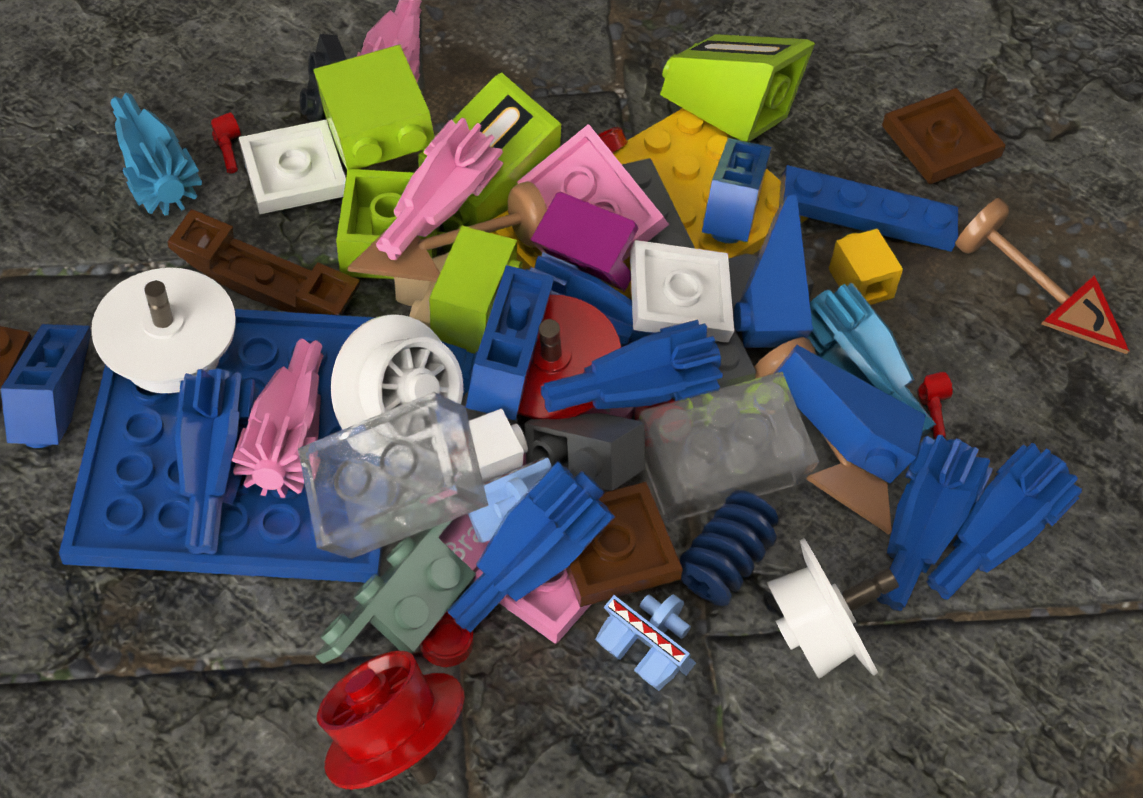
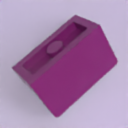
[530,192,638,292]

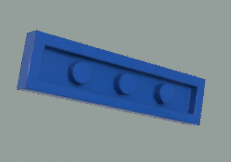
[779,165,958,252]

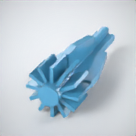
[110,93,202,215]
[807,283,936,437]

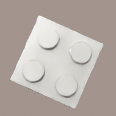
[239,120,346,214]
[630,240,734,343]

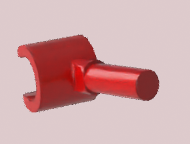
[211,112,241,174]
[917,372,953,440]

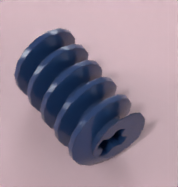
[679,490,778,607]

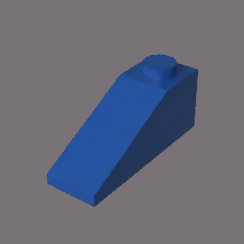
[702,138,772,243]
[734,195,813,348]
[465,265,554,421]
[0,324,91,448]
[771,345,926,483]

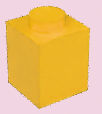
[829,228,903,305]

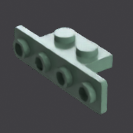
[315,494,476,664]

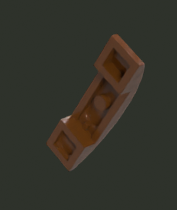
[167,209,360,315]

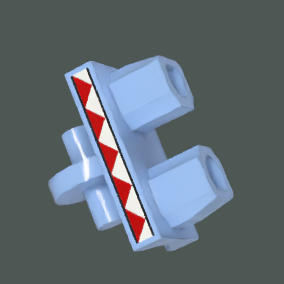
[460,457,552,543]
[595,594,696,691]

